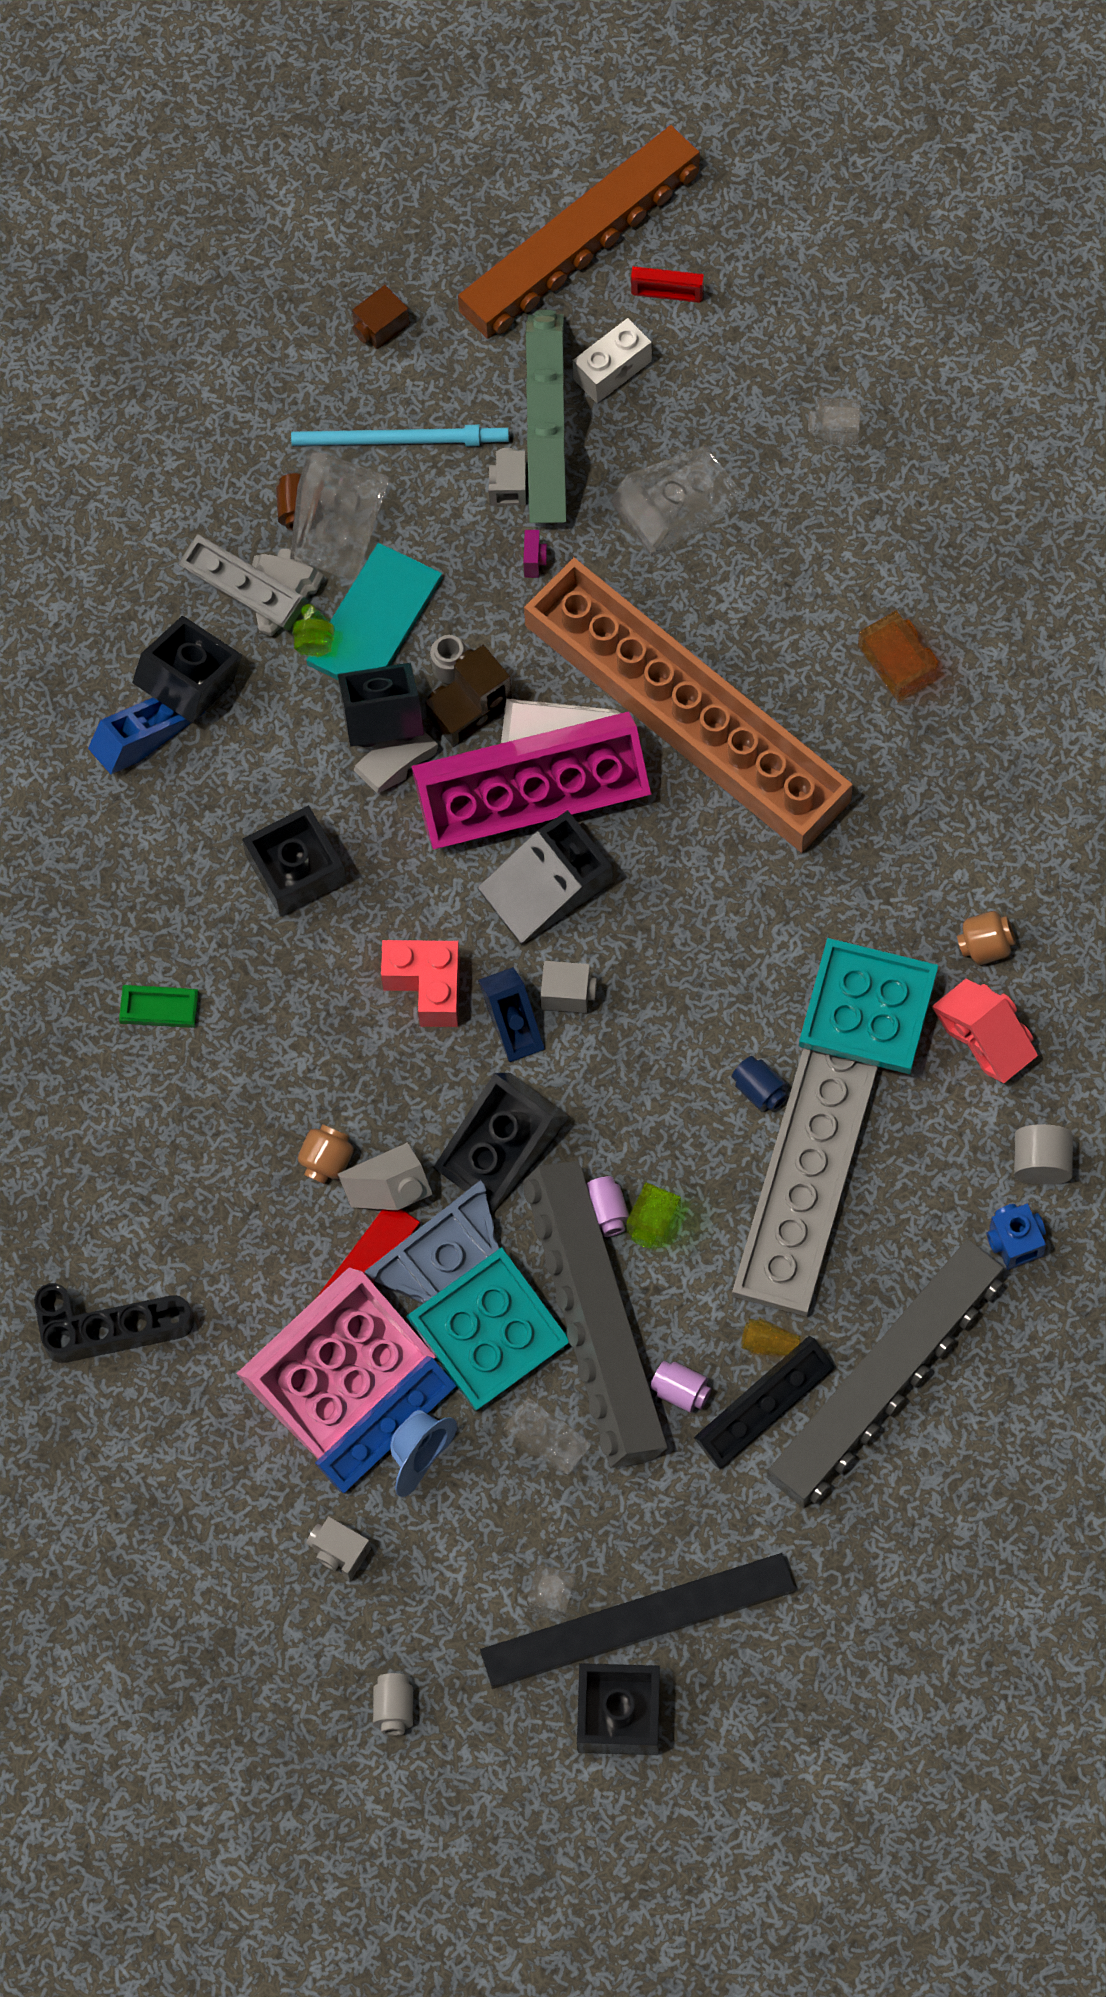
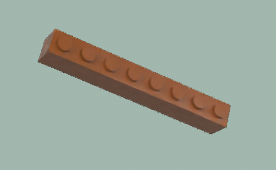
[458,125,700,339]

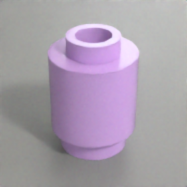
[586,1176,631,1237]
[650,1361,711,1413]

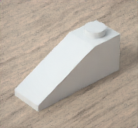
[501,698,620,743]

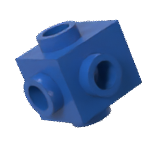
[986,1203,1046,1270]

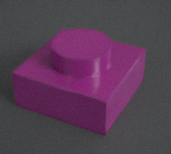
[523,530,547,578]

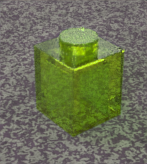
[627,1182,681,1248]

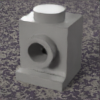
[489,448,526,506]
[306,1516,371,1582]

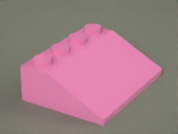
[236,1268,436,1459]

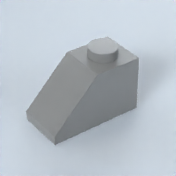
[338,1142,433,1210]

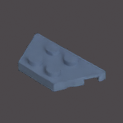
[364,1180,499,1304]

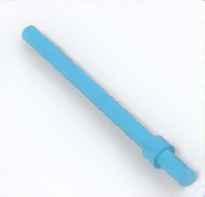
[291,424,509,447]

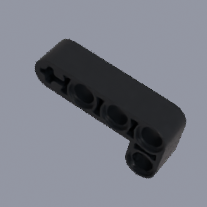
[34,1283,194,1363]

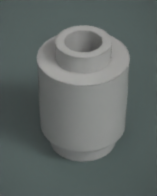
[430,635,467,684]
[373,1673,413,1736]

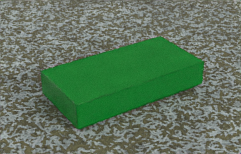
[119,985,199,1028]

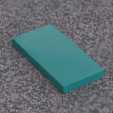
[306,543,443,680]

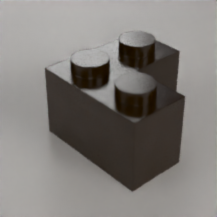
[425,644,512,747]

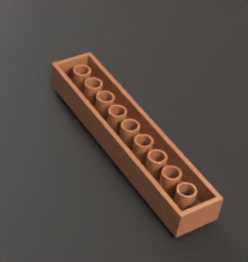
[524,558,853,853]

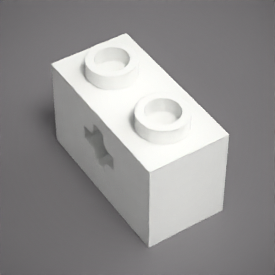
[573,318,652,403]

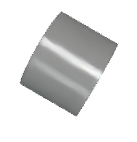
[1014,1124,1073,1185]

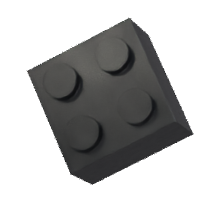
[132,615,242,723]
[337,662,424,747]
[242,805,347,917]
[577,1663,660,1755]

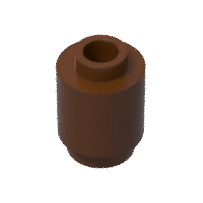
[276,473,314,531]

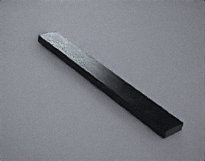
[480,1553,795,1689]

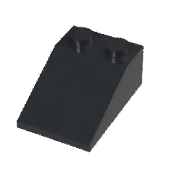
[433,1073,569,1212]

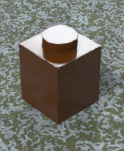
[352,285,410,349]

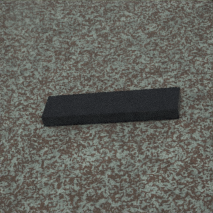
[693,1336,835,1469]

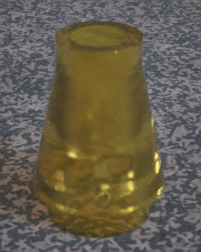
[740,1317,801,1356]

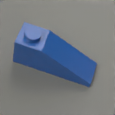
[88,697,206,775]

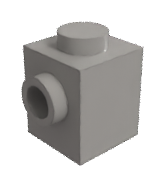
[541,961,597,1013]

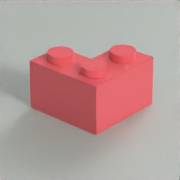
[381,940,460,1027]
[932,979,1038,1083]

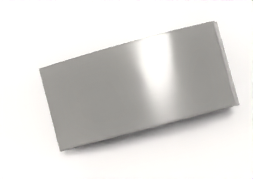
[354,730,438,794]

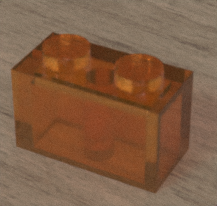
[858,610,938,703]

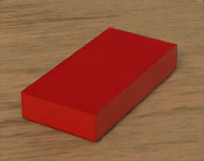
[631,266,704,303]

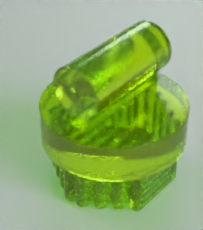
[293,604,335,657]

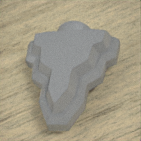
[252,549,324,636]

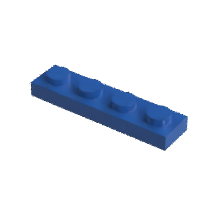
[315,1356,456,1493]

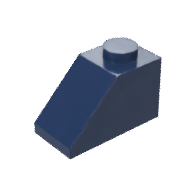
[478,967,545,1062]

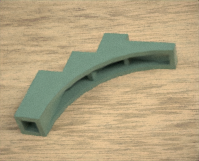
[526,310,566,523]

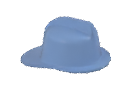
[390,1410,457,1497]

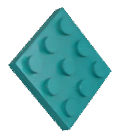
[799,938,938,1074]
[406,1247,569,1411]

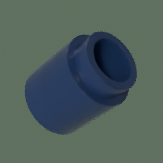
[732,1056,788,1112]

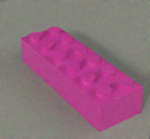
[411,711,651,850]

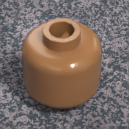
[957,911,1016,965]
[298,1124,354,1184]

